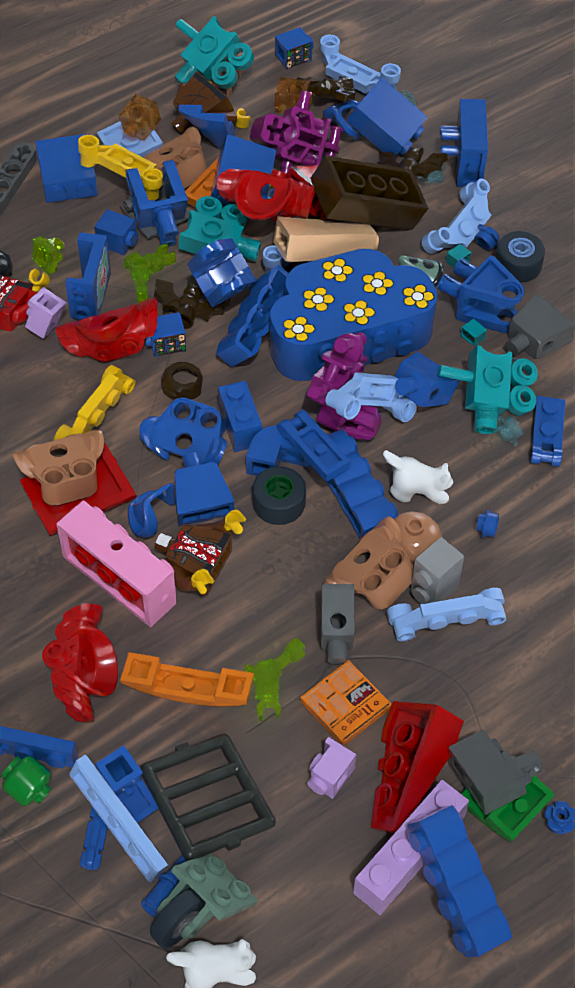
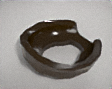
[161,362,203,400]

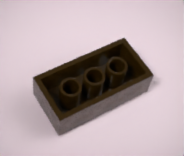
[310,155,429,230]

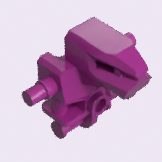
[249,91,343,173]
[306,332,382,440]

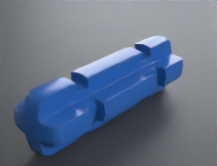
[80,806,108,870]

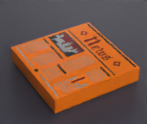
[300,660,392,746]

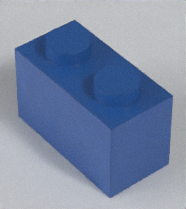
[218,380,262,453]

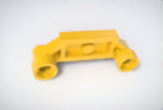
[78,135,163,200]
[53,365,136,450]

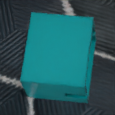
[446,244,472,268]
[460,319,487,347]

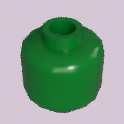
[1,756,52,807]

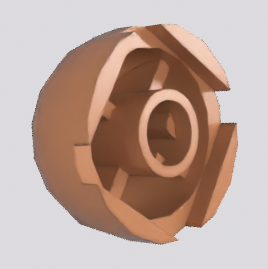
[394,511,443,565]

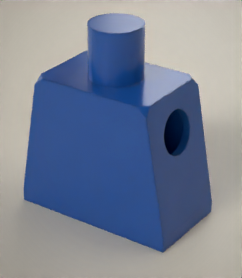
[394,351,460,407]
[175,452,234,527]

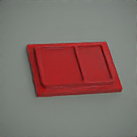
[19,443,137,536]

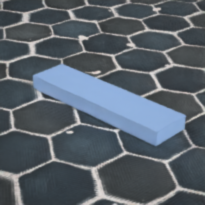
[69,754,168,883]

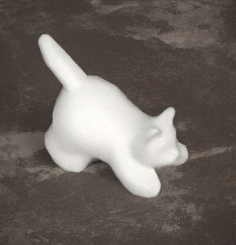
[383,450,453,504]
[166,939,256,988]

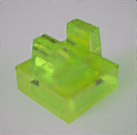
[32,235,64,275]

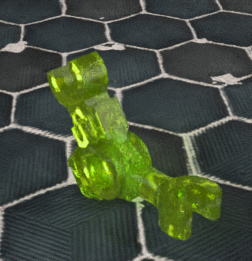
[123,244,176,304]
[244,638,306,721]

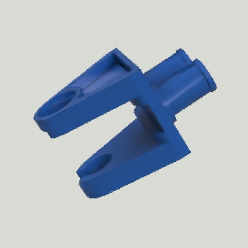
[126,159,188,248]
[187,238,257,308]
[437,255,524,333]

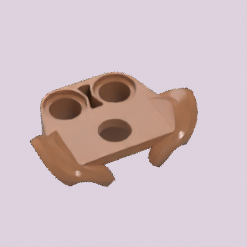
[143,126,207,189]
[12,430,104,505]
[323,516,414,609]

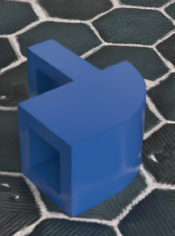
[246,425,310,476]
[95,745,159,824]

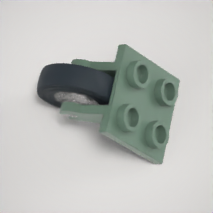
[150,853,259,949]

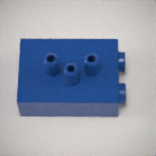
[440,99,488,187]

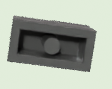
[448,729,543,815]

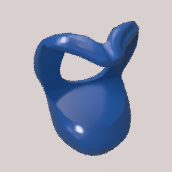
[323,100,363,141]
[128,483,176,538]

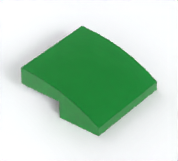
[462,776,555,842]

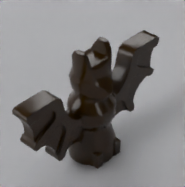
[296,76,356,102]
[377,147,448,179]
[154,279,231,329]

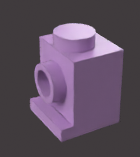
[25,287,67,339]
[307,737,356,799]

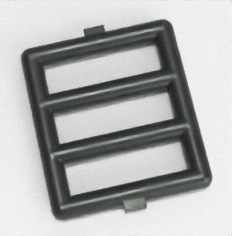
[140,733,276,861]

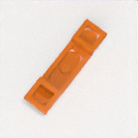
[120,652,254,706]

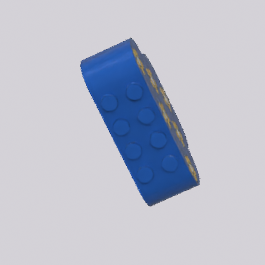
[270,249,437,381]

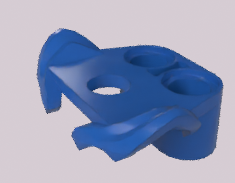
[139,397,227,465]

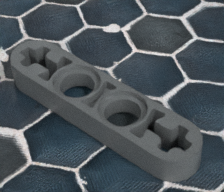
[0,142,37,216]

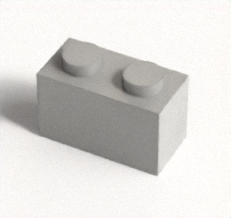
[410,537,464,604]

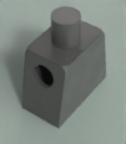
[506,294,575,359]
[320,584,354,664]

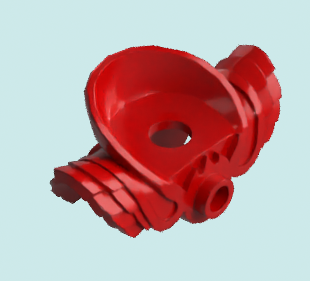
[217,168,315,222]
[56,297,158,362]
[42,603,119,723]

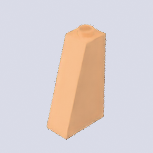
[273,216,379,262]

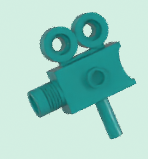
[174,16,254,89]
[178,196,262,275]
[437,345,538,434]

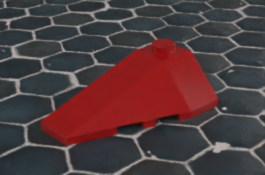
[371,701,464,834]

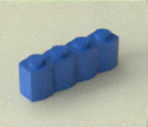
[217,265,289,367]
[326,429,398,540]
[408,805,512,958]

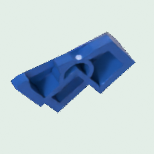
[178,105,237,150]

